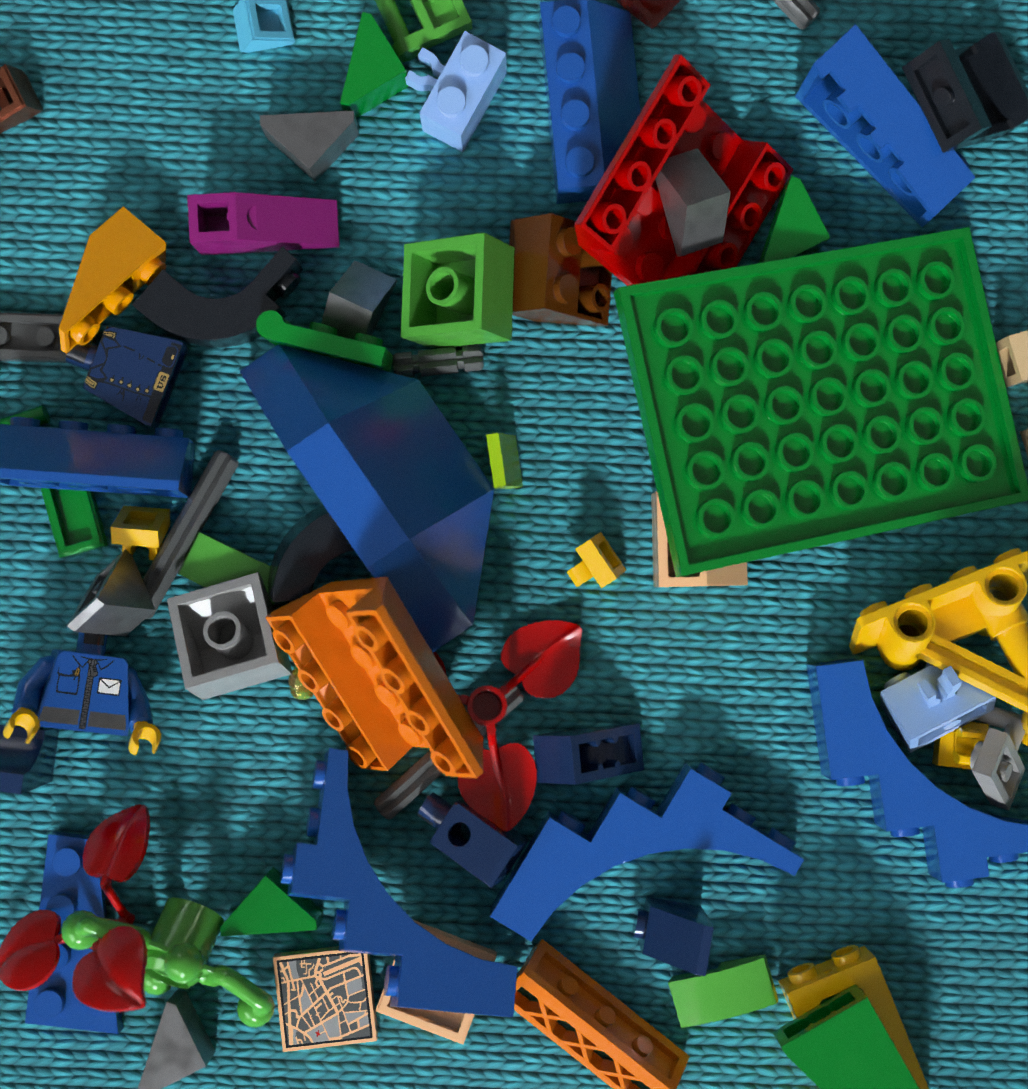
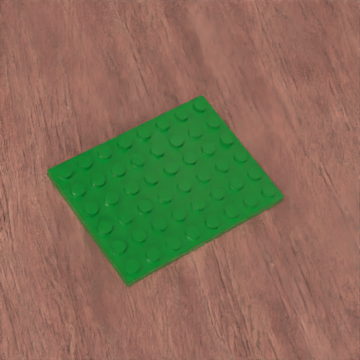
[613,227,1028,577]

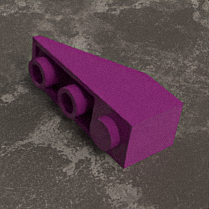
[187,192,340,256]

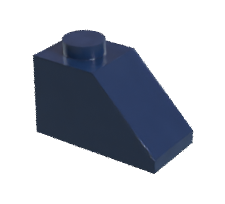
[632,896,714,977]

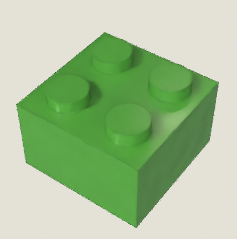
[401,232,515,349]

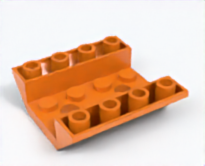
[265,577,483,778]

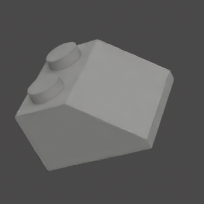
[167,572,292,700]

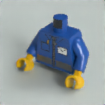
[3,632,161,755]

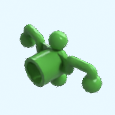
[61,897,275,1028]

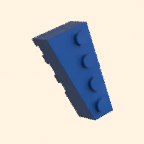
[795,24,976,227]

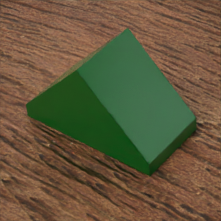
[340,12,409,119]
[758,176,830,263]
[220,866,323,936]

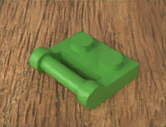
[375,0,473,63]

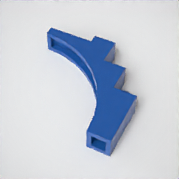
[806,658,1028,888]
[280,748,517,1017]
[490,762,804,941]

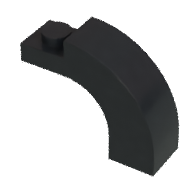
[132,247,303,348]
[268,505,355,608]

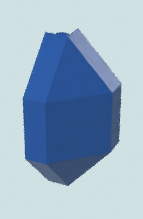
[240,344,495,652]

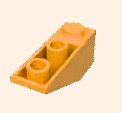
[59,206,166,354]

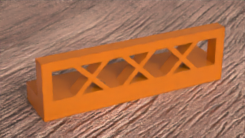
[514,939,690,1089]

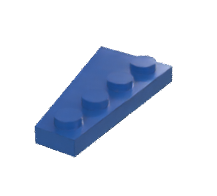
[25,831,124,1034]

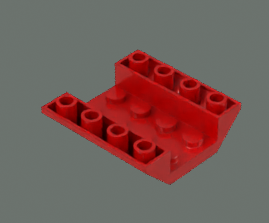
[574,54,794,286]

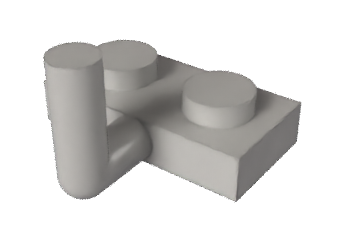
[970,706,1025,811]

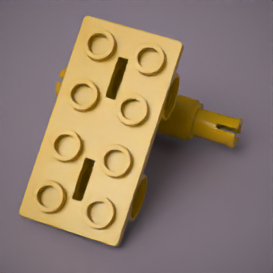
[849,548,1028,746]

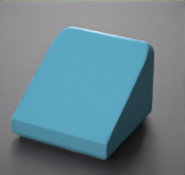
[233,0,295,52]

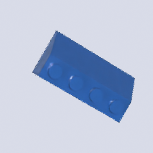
[539,0,640,204]
[0,417,195,498]

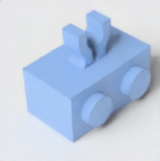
[405,31,507,152]
[880,648,997,753]

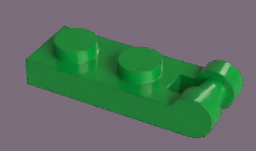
[256,310,394,372]

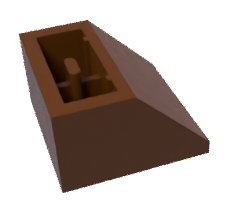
[509,213,612,327]

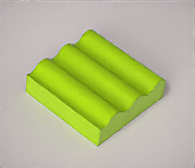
[486,433,523,489]

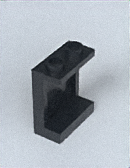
[902,32,1028,153]

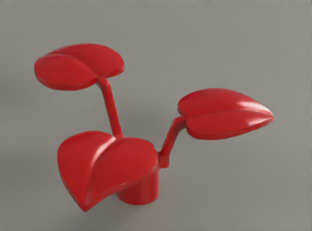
[430,620,582,831]
[0,804,150,1012]

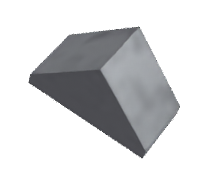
[259,111,359,182]
[656,148,731,257]
[321,260,397,340]
[67,549,155,636]
[138,989,216,1089]

